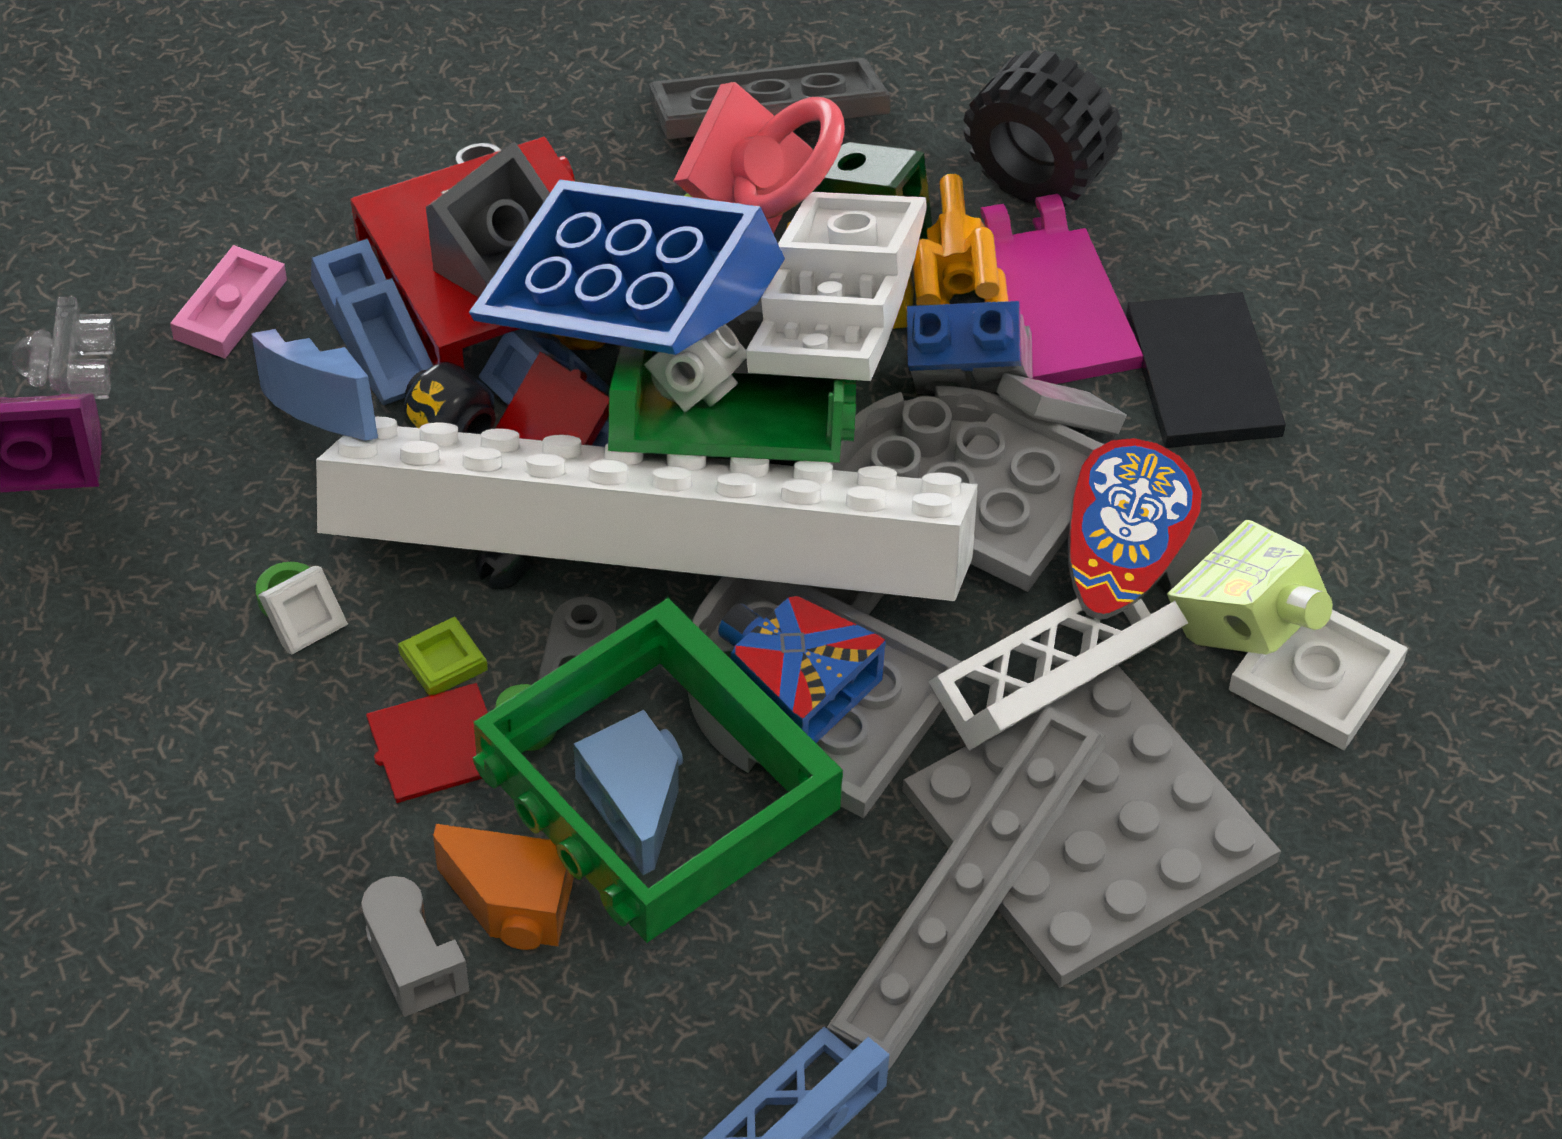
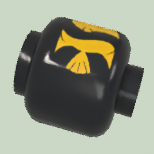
[403,362,496,434]

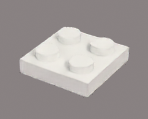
[1229,610,1408,751]

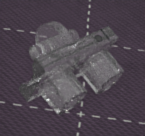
[12,296,116,400]

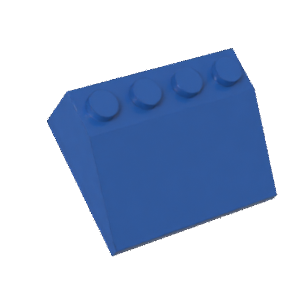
[469,179,785,355]

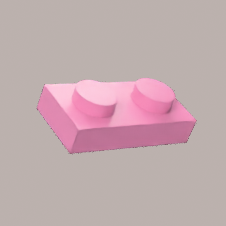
[170,245,287,359]

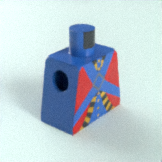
[718,596,886,743]

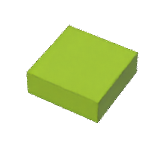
[398,616,488,696]

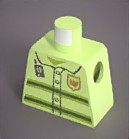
[1167,520,1333,655]

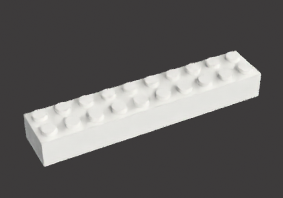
[316,416,978,601]

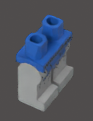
[907,301,1033,394]

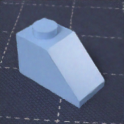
[574,710,683,875]

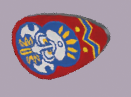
[1068,438,1202,619]

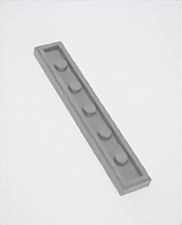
[827,705,1106,1070]

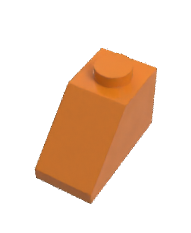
[433,824,574,950]

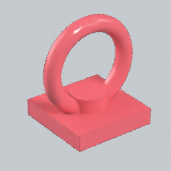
[674,82,845,234]

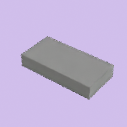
[996,372,1127,435]

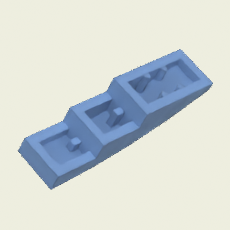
[251,329,378,441]

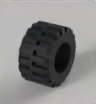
[963,50,1122,207]

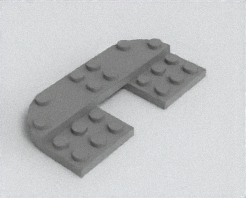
[688,386,1104,818]

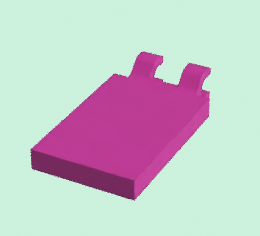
[980,194,1143,384]

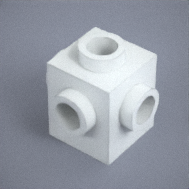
[644,324,746,412]

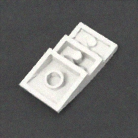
[746,192,926,381]

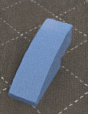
[311,239,433,405]

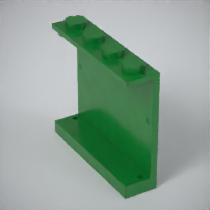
[608,346,856,463]

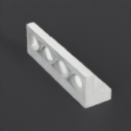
[929,598,1188,751]

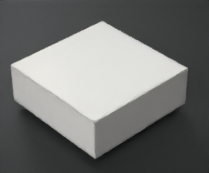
[258,566,348,654]

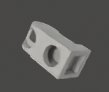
[361,876,469,1017]

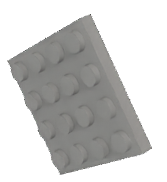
[902,665,1281,987]

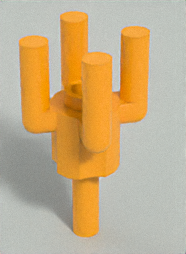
[913,174,1008,306]

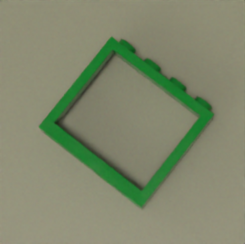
[473,598,843,943]

